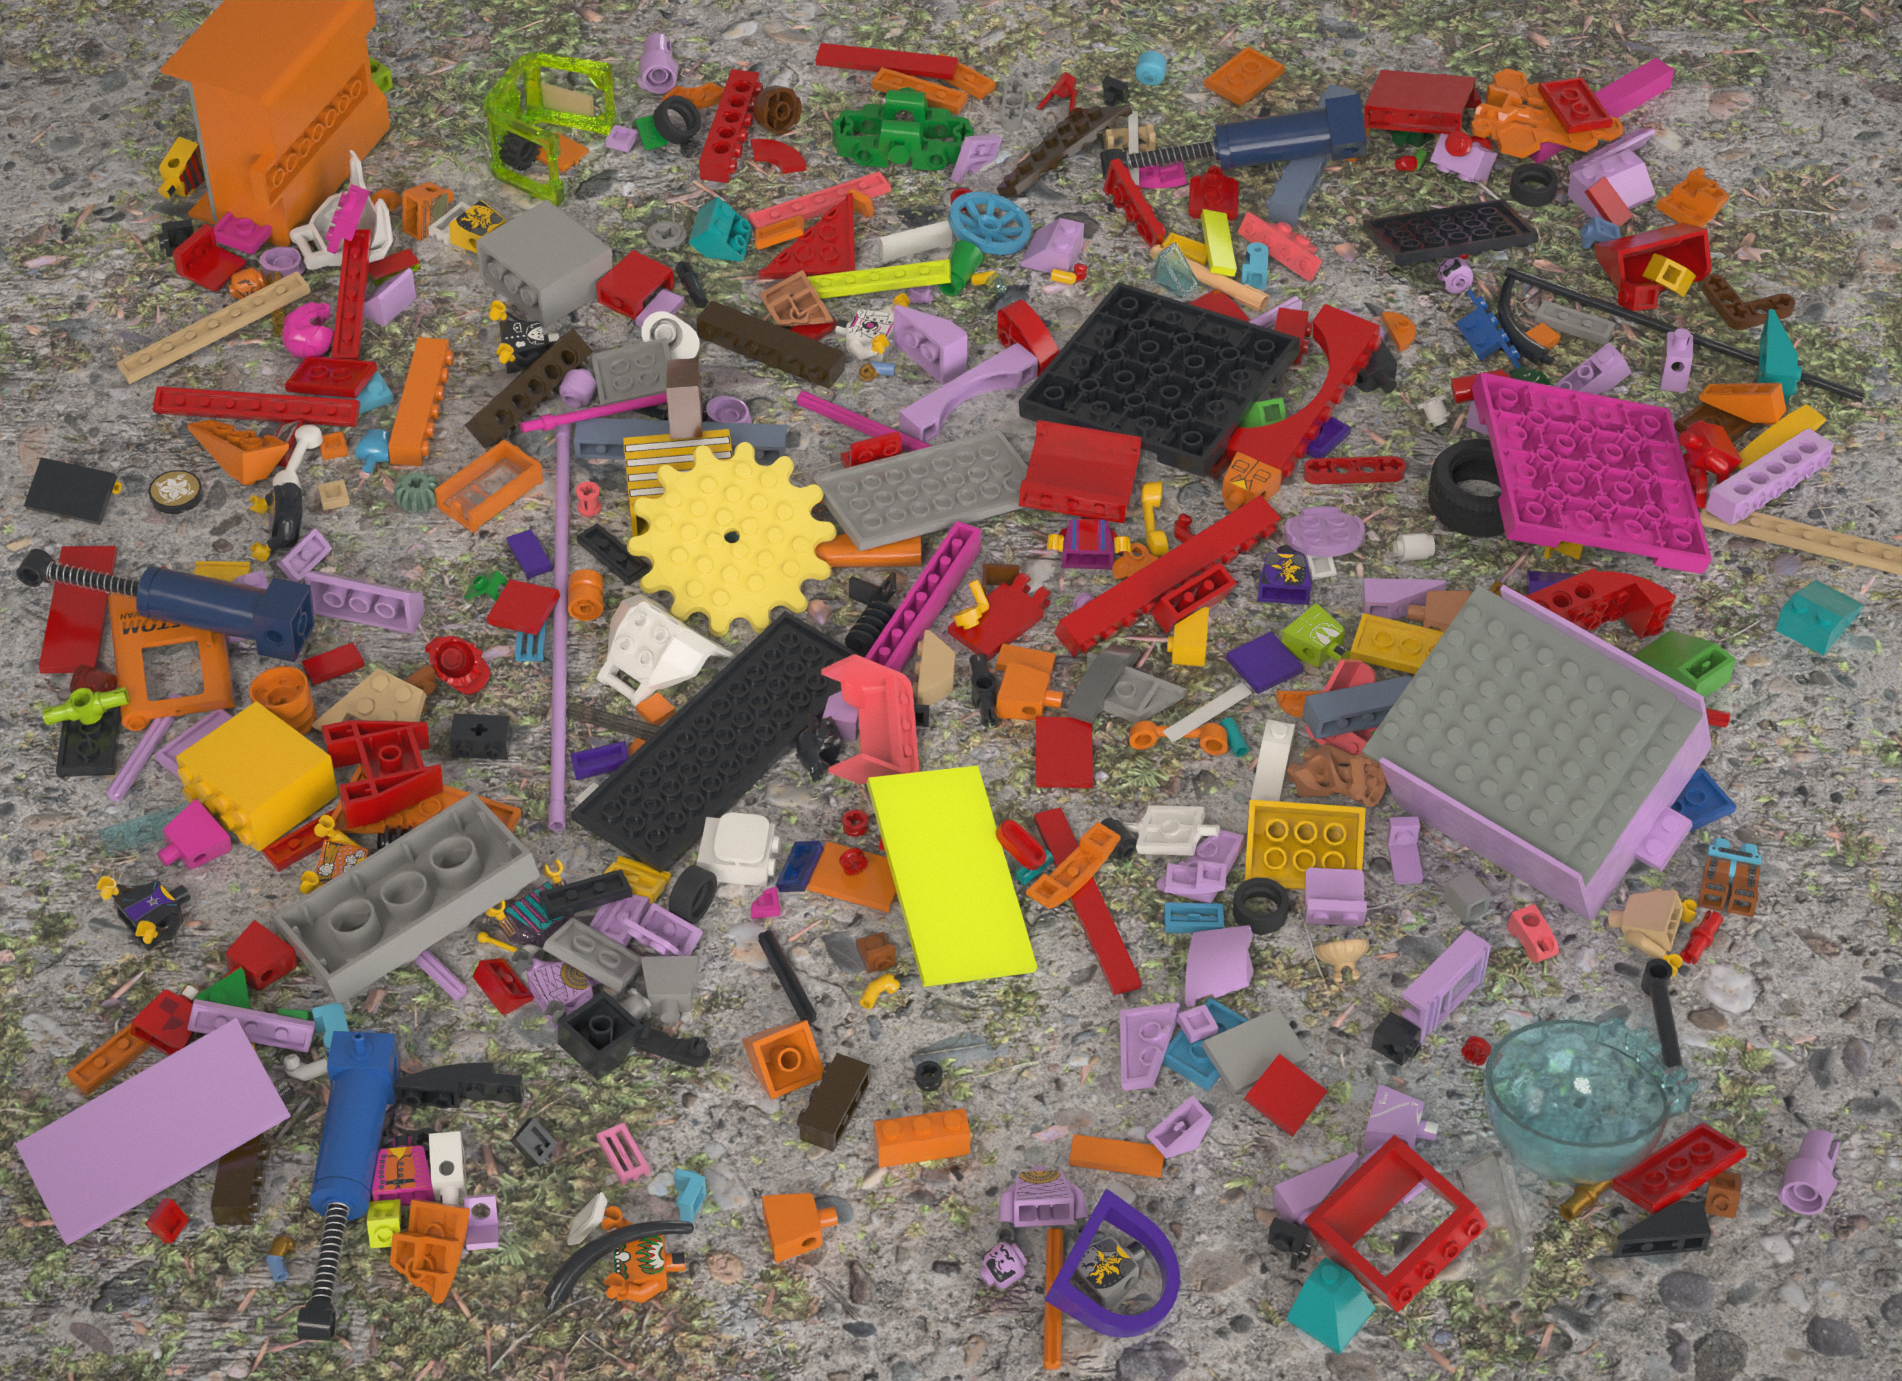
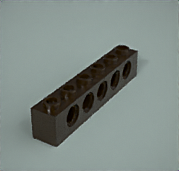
[464,328,593,449]

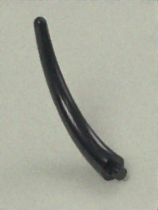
[1498,276,1554,366]
[543,1220,694,1311]

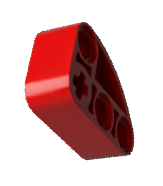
[997,299,1059,377]

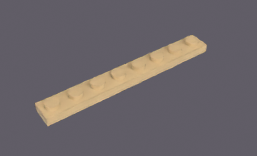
[116,271,311,385]
[1700,500,1902,575]

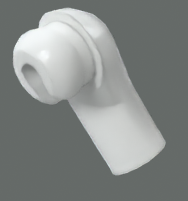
[283,1054,328,1081]

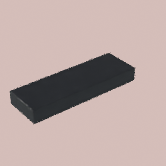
[576,523,650,585]
[538,869,632,920]

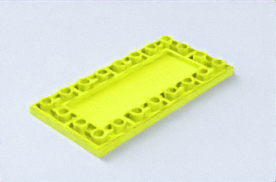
[867,765,1038,987]

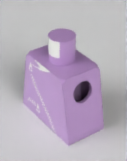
[1363,1084,1439,1150]

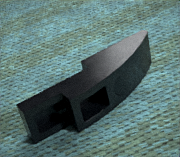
[396,1063,524,1109]

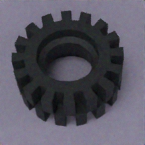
[499,123,542,171]

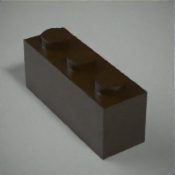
[797,1053,871,1152]
[211,1133,270,1225]

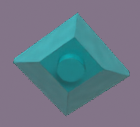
[1286,1257,1375,1355]

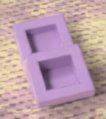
[1164,860,1227,894]

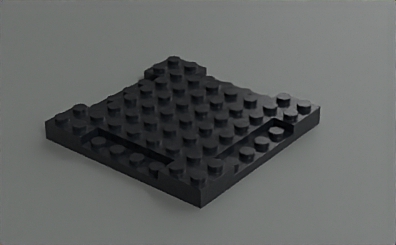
[1019,282,1299,477]

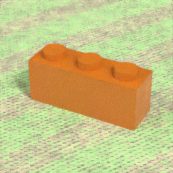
[874,1108,971,1168]

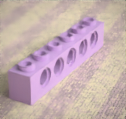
[1706,428,1834,526]

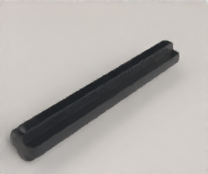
[758,930,817,1024]

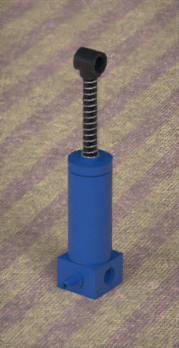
[297,1031,401,1341]

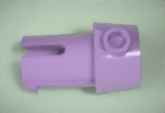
[637,33,679,94]
[1778,1129,1840,1215]

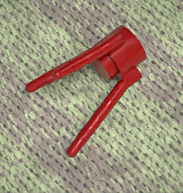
[1037,72,1078,113]

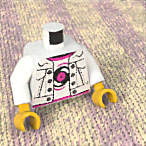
[836,293,910,362]

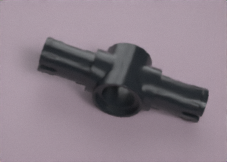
[969,654,999,727]

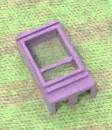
[1401,930,1491,1043]

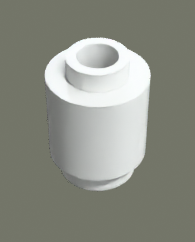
[1393,533,1435,561]

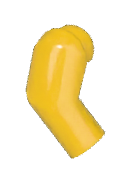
[859,974,900,1009]

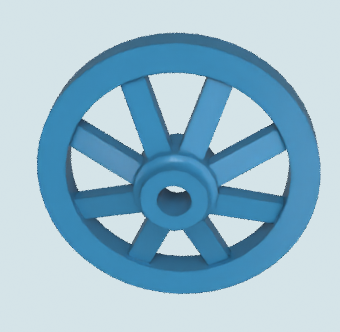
[948,192,1031,255]

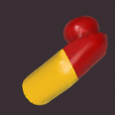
[1051,263,1087,285]

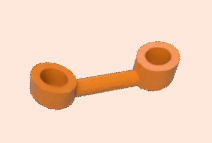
[1129,720,1228,756]

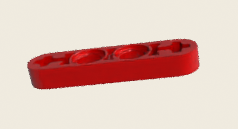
[1303,456,1406,485]

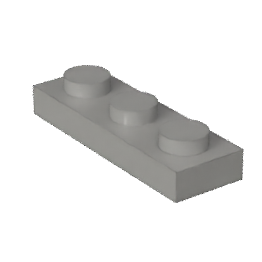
[1534,300,1616,345]

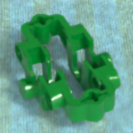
[832,87,974,171]

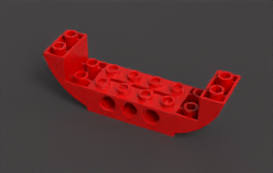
[1525,568,1676,639]

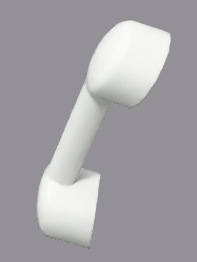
[273,424,323,491]

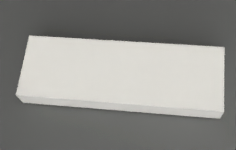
[880,220,952,262]

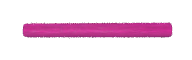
[796,391,932,452]

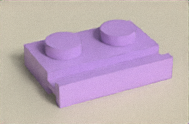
[589,894,651,947]

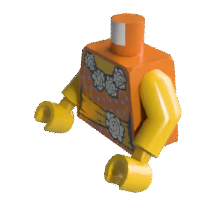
[300,815,370,894]

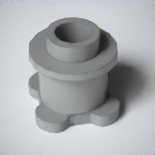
[618,988,652,1020]

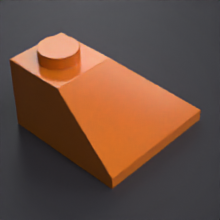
[742,1020,824,1099]

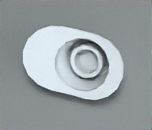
[641,311,699,360]

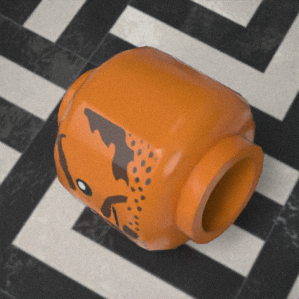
[228,267,268,300]

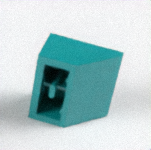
[688,197,753,262]

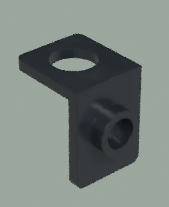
[849,572,896,605]

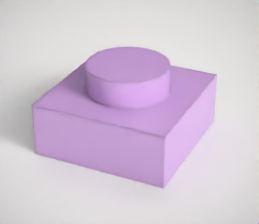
[605,125,638,152]
[1177,1004,1218,1043]

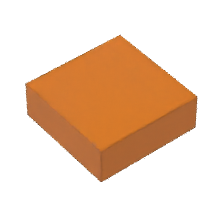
[846,189,875,218]
[1525,322,1561,349]
[319,431,349,461]
[636,692,676,728]

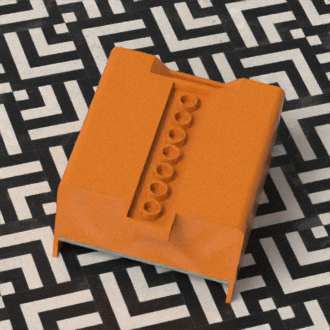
[160,0,390,247]

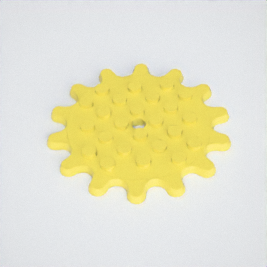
[627,442,837,637]

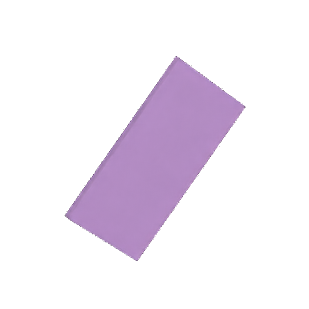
[15,1018,291,1245]

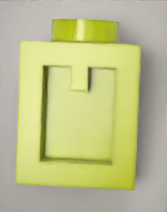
[367,1199,402,1248]

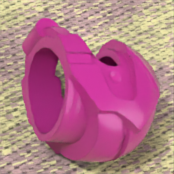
[282,302,334,359]

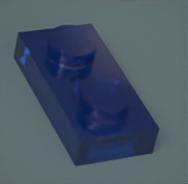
[775,841,824,892]

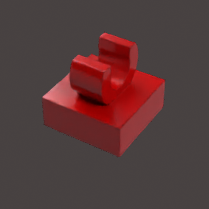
[145,1198,189,1244]

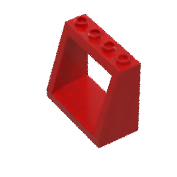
[1304,1135,1488,1313]

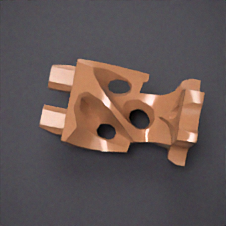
[1286,743,1387,807]

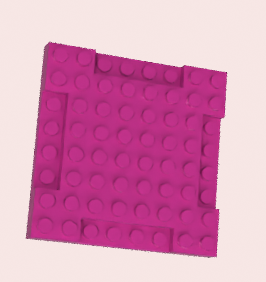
[1472,372,1712,574]

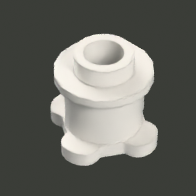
[1416,394,1451,427]

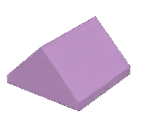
[364,268,416,327]

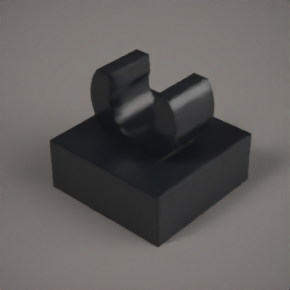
[1102,75,1130,106]

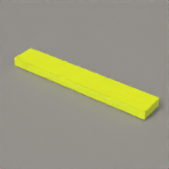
[807,259,951,299]

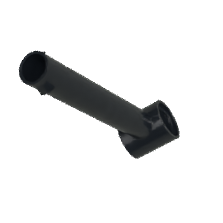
[1641,958,1688,1090]

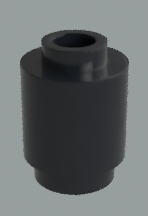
[1100,817,1137,859]

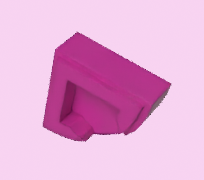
[751,887,780,919]

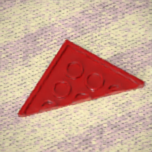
[759,193,855,280]

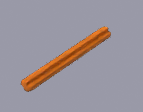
[1043,1228,1064,1370]

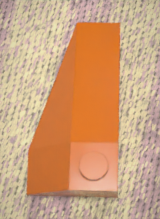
[187,419,289,485]

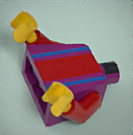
[1046,516,1131,570]

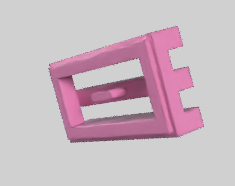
[596,1123,650,1186]

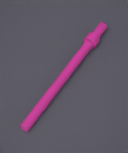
[520,392,667,433]

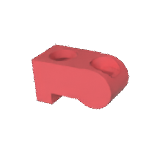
[1506,904,1559,963]

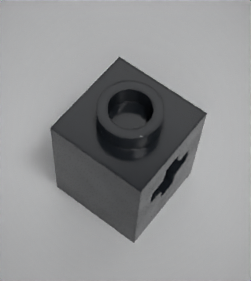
[1372,1011,1422,1066]

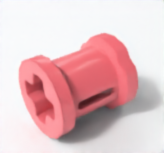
[576,481,601,517]

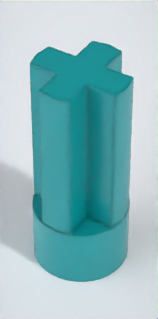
[1014,848,1054,885]

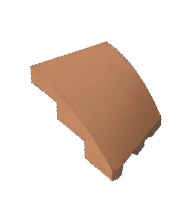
[759,270,833,327]

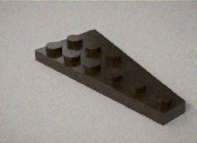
[996,105,1133,196]

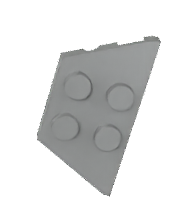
[1087,652,1186,723]

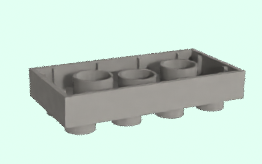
[273,792,540,1004]

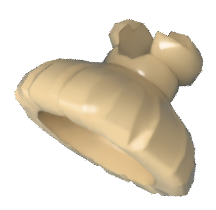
[1314,938,1369,983]

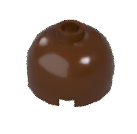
[753,85,802,135]

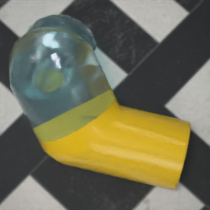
[971,271,1007,296]

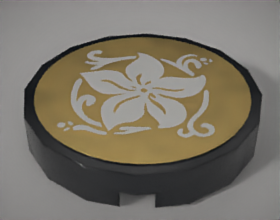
[148,470,203,514]

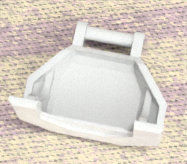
[290,150,393,270]
[597,594,737,707]

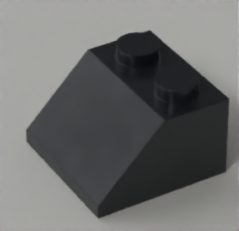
[558,991,644,1081]

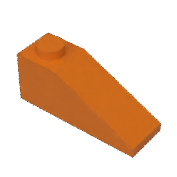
[1699,383,1787,425]

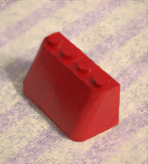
[1595,222,1712,291]

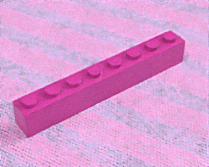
[865,521,981,673]

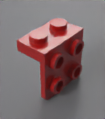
[173,224,246,292]
[840,432,902,469]

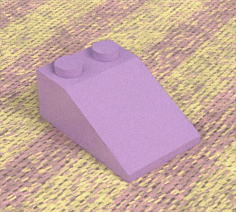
[894,305,968,385]

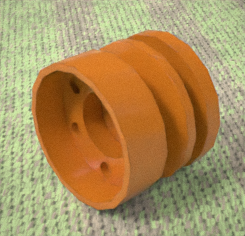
[249,666,317,735]

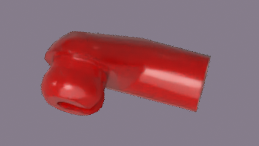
[1174,514,1195,543]

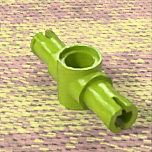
[42,687,130,726]

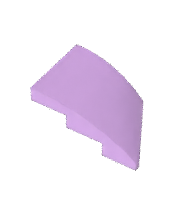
[1185,925,1254,1007]

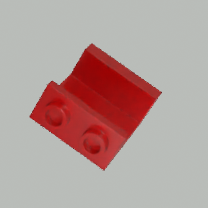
[596,250,674,321]

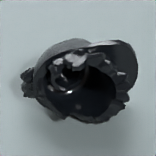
[795,712,843,782]

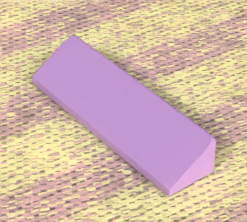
[1568,128,1655,175]

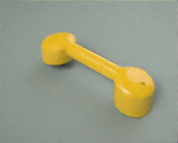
[1140,481,1169,557]

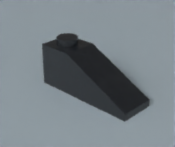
[1613,1201,1711,1258]

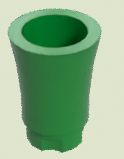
[937,240,984,296]

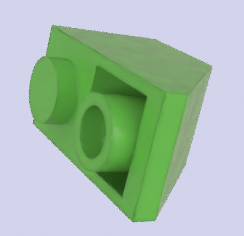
[1233,397,1286,433]

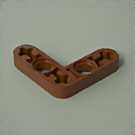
[1702,274,1795,330]

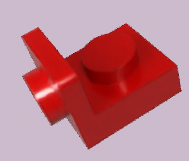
[1617,280,1660,311]

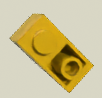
[1643,253,1696,298]

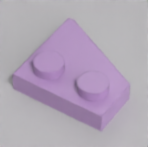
[951,134,1002,183]

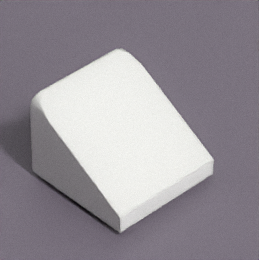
[1304,554,1337,581]

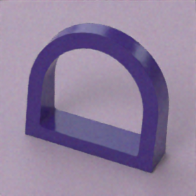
[1044,1189,1180,1338]

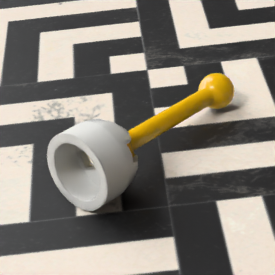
[477,932,544,960]

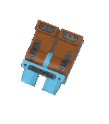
[1697,838,1762,917]

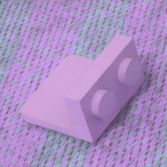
[1305,868,1367,926]
[621,903,704,956]

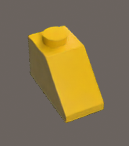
[1167,607,1209,666]

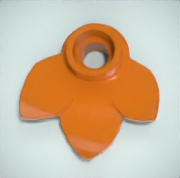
[1112,543,1159,579]

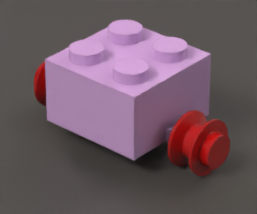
[1430,131,1498,183]

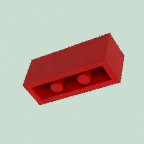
[1150,562,1237,634]

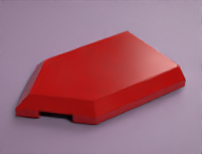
[1188,165,1239,221]

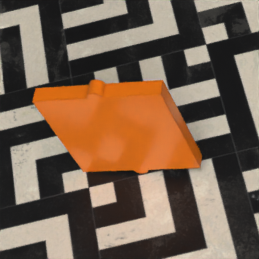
[535,132,589,173]

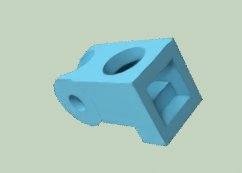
[1241,242,1268,289]
[312,1002,349,1058]

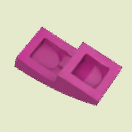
[1139,161,1187,188]

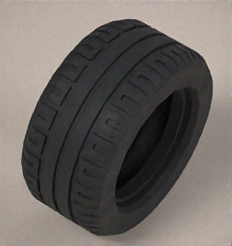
[1428,439,1505,537]

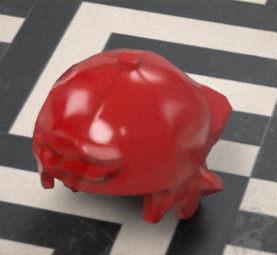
[425,636,491,695]

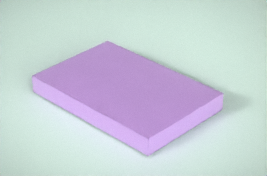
[155,709,233,780]

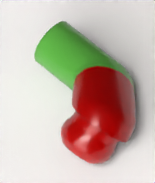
[1395,149,1427,172]

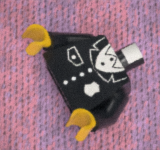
[489,300,559,374]

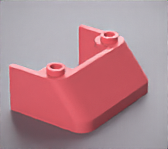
[821,654,919,784]

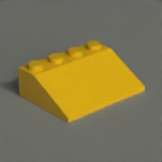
[1244,799,1366,890]

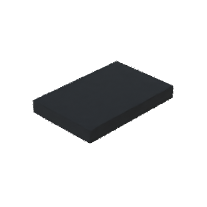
[24,457,117,525]
[56,706,122,777]

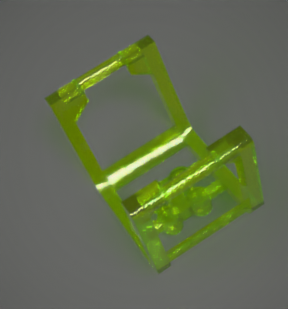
[483,52,616,206]

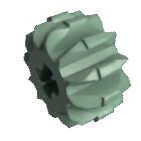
[394,470,438,515]

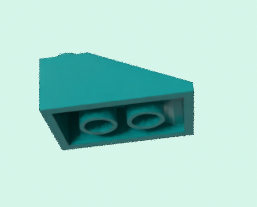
[1758,309,1802,405]
[1775,580,1864,656]

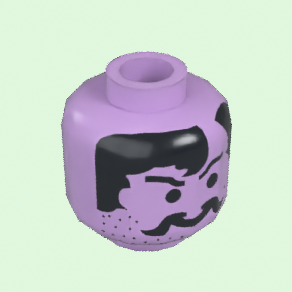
[1437,257,1473,294]
[978,1242,1028,1289]

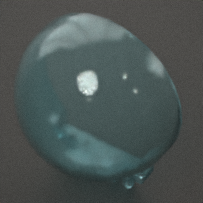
[1483,1017,1700,1185]

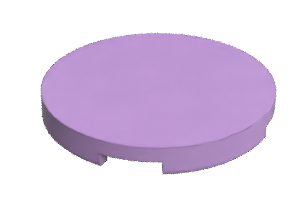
[1284,506,1365,557]

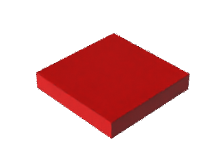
[486,579,560,635]
[1244,1053,1328,1137]

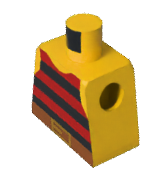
[158,136,206,199]

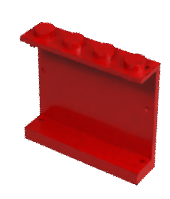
[1364,70,1476,135]
[1019,420,1142,524]

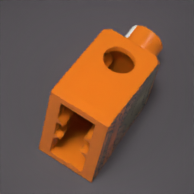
[402,182,454,241]

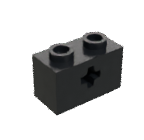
[449,713,512,760]

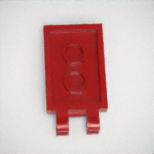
[948,572,1051,662]

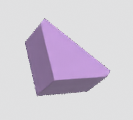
[1146,1095,1213,1159]

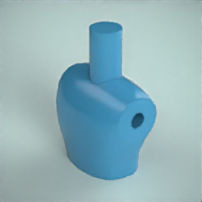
[356,429,391,473]

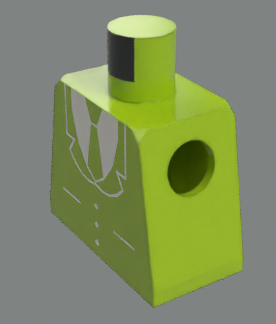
[1281,603,1350,667]

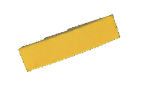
[1736,404,1826,471]

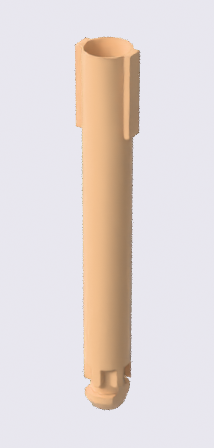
[1150,244,1269,312]

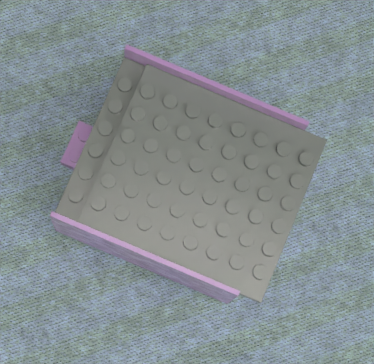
[1362,585,1711,921]

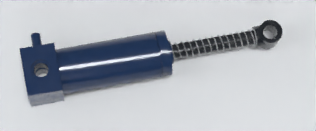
[1099,94,1367,179]
[16,549,315,662]

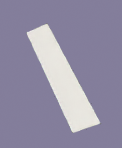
[1162,683,1252,743]

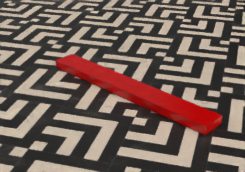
[152,386,361,427]
[1034,807,1142,996]

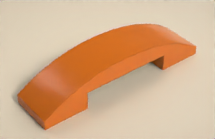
[1026,821,1120,909]

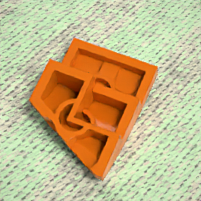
[1655,167,1729,228]
[390,1199,470,1304]

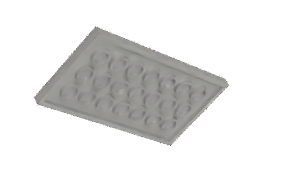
[811,429,1028,551]

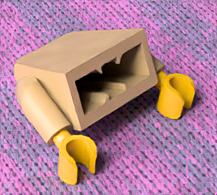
[1608,888,1697,977]

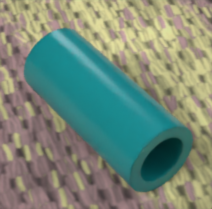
[1219,717,1250,757]

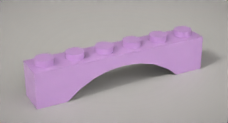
[899,342,1038,443]

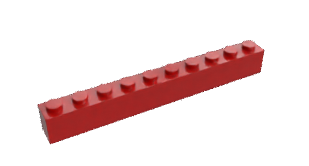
[1054,495,1281,657]

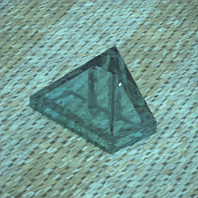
[1154,242,1200,298]

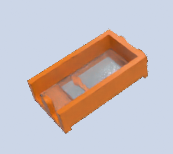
[435,439,543,534]

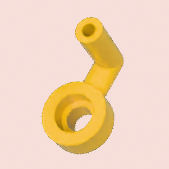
[953,579,989,629]

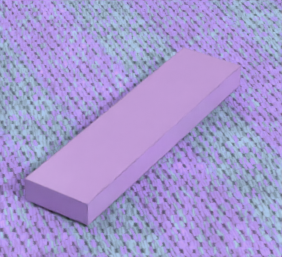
[187,999,315,1053]

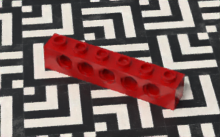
[699,69,763,183]

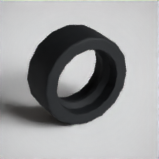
[653,95,701,144]
[1510,163,1558,207]
[668,865,717,924]
[1233,877,1289,934]

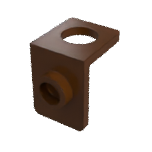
[982,563,1020,596]

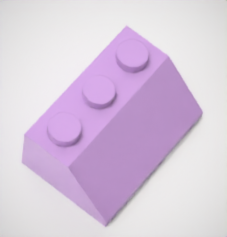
[1567,149,1656,219]

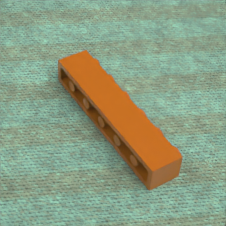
[388,337,454,467]

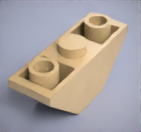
[913,630,956,706]

